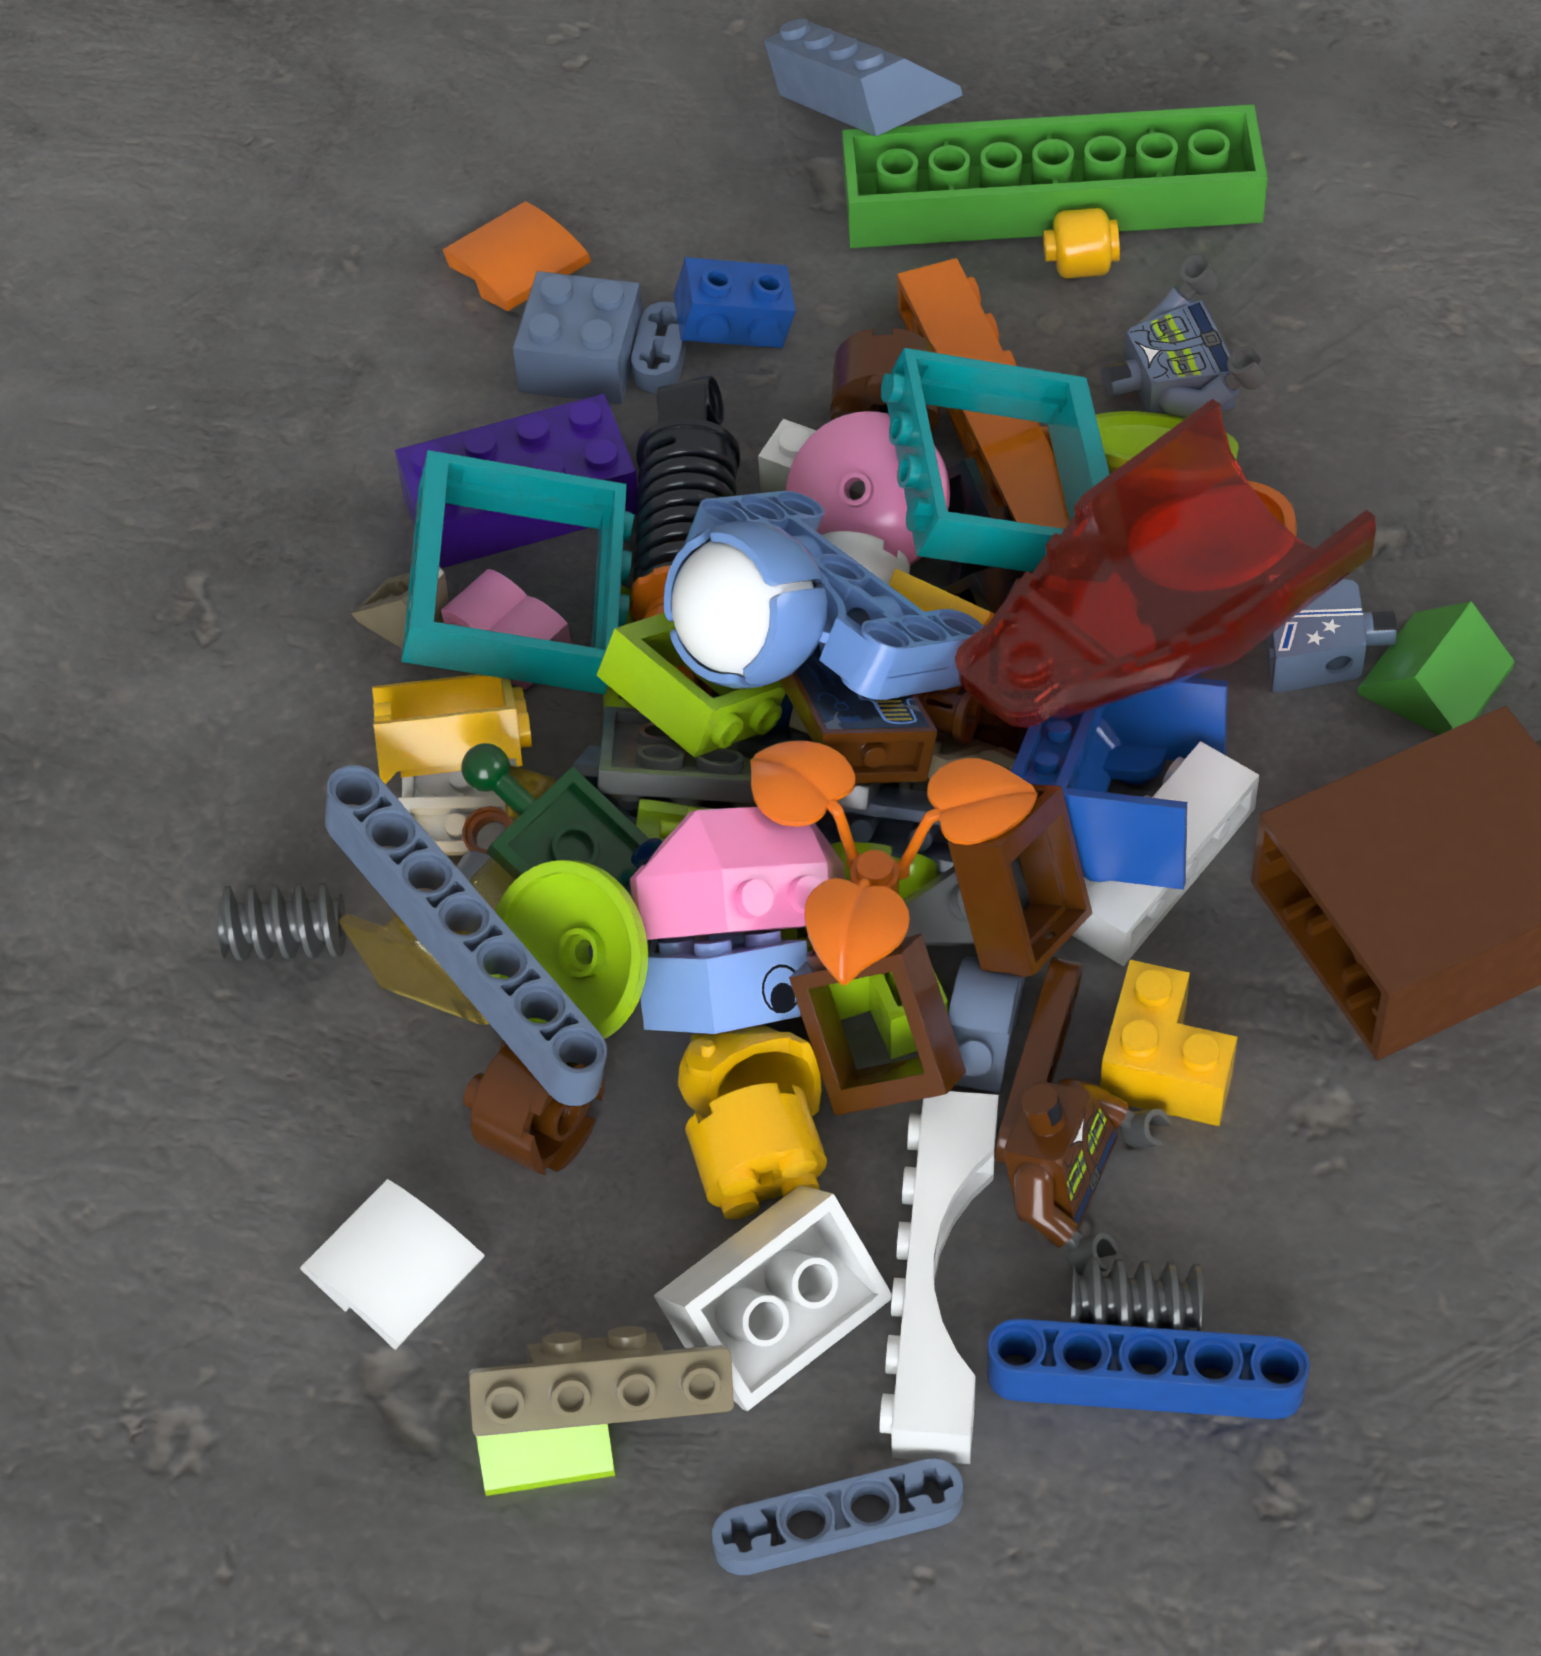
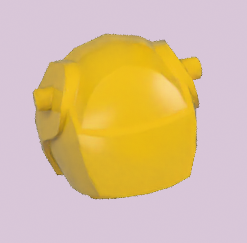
[678,1024,822,1122]

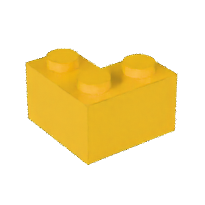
[1100,960,1238,1126]

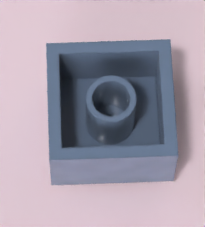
[513,271,643,404]

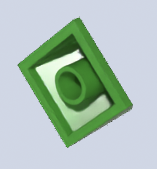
[1357,601,1515,735]

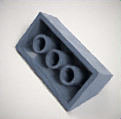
[764,19,963,136]

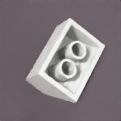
[653,1185,892,1411]

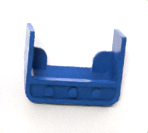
[1011,665,1228,890]

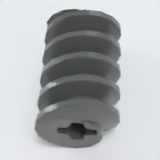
[218,883,345,961]
[1070,1257,1204,1331]

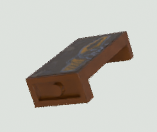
[780,643,937,783]

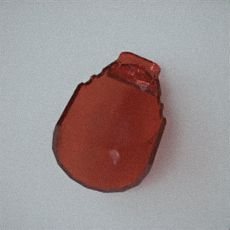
[955,399,1376,728]

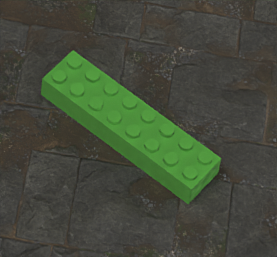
[842,104,1268,248]

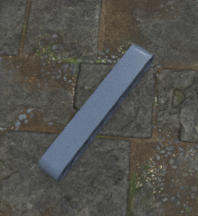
[325,765,607,1106]

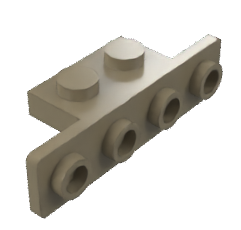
[468,1326,734,1436]

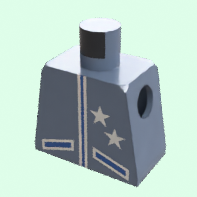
[1261,573,1397,693]

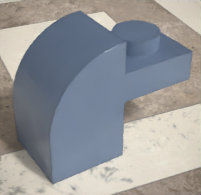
[948,956,1026,1093]

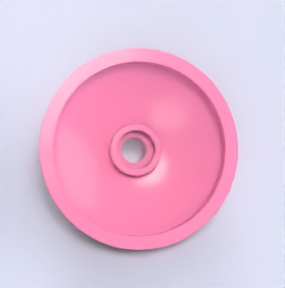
[786,411,950,566]

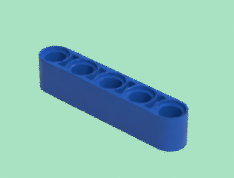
[987,1319,1310,1419]

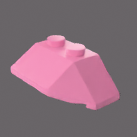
[630,807,845,940]

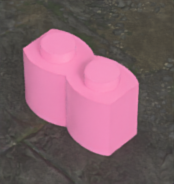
[441,569,572,690]

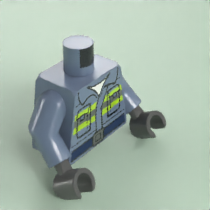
[1102,254,1265,421]

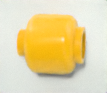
[1043,208,1120,278]

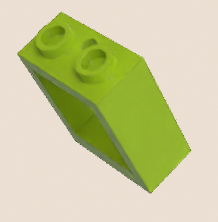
[596,612,786,758]

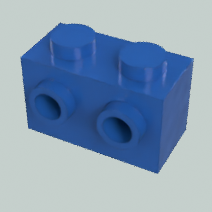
[673,257,796,348]

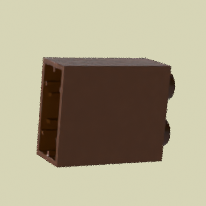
[1251,705,1541,1061]

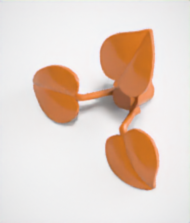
[750,741,1037,986]

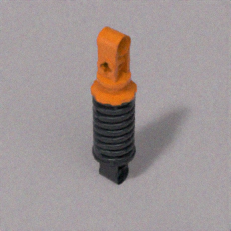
[629,375,740,697]

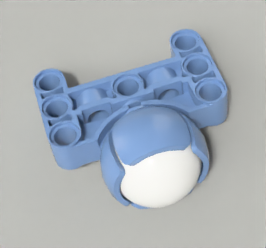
[664,491,986,700]

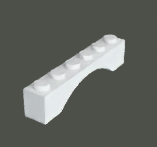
[880,1091,999,1464]

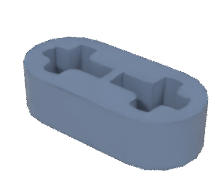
[631,301,688,393]

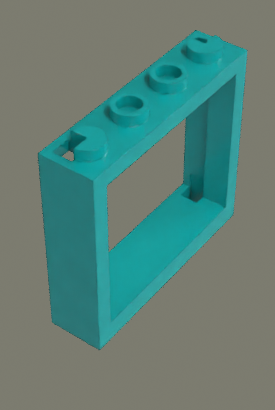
[881,348,1127,582]
[401,450,634,695]

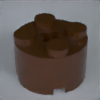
[830,328,940,433]
[463,1040,604,1175]

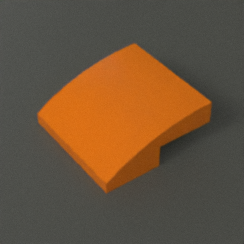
[442,201,591,311]

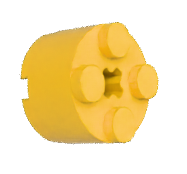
[685,1083,827,1220]

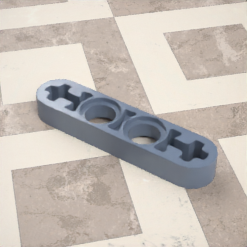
[712,1458,964,1575]

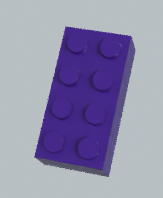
[395,394,638,568]

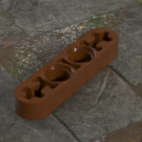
[994,957,1083,1164]

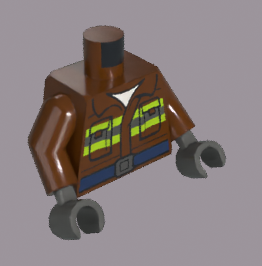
[1004,1078,1170,1275]

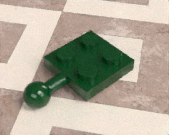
[461,743,658,888]

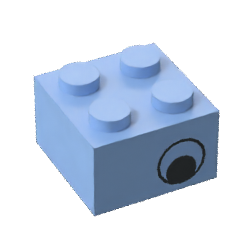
[640,929,808,1034]

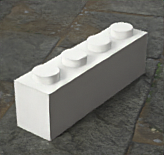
[1072,741,1259,966]

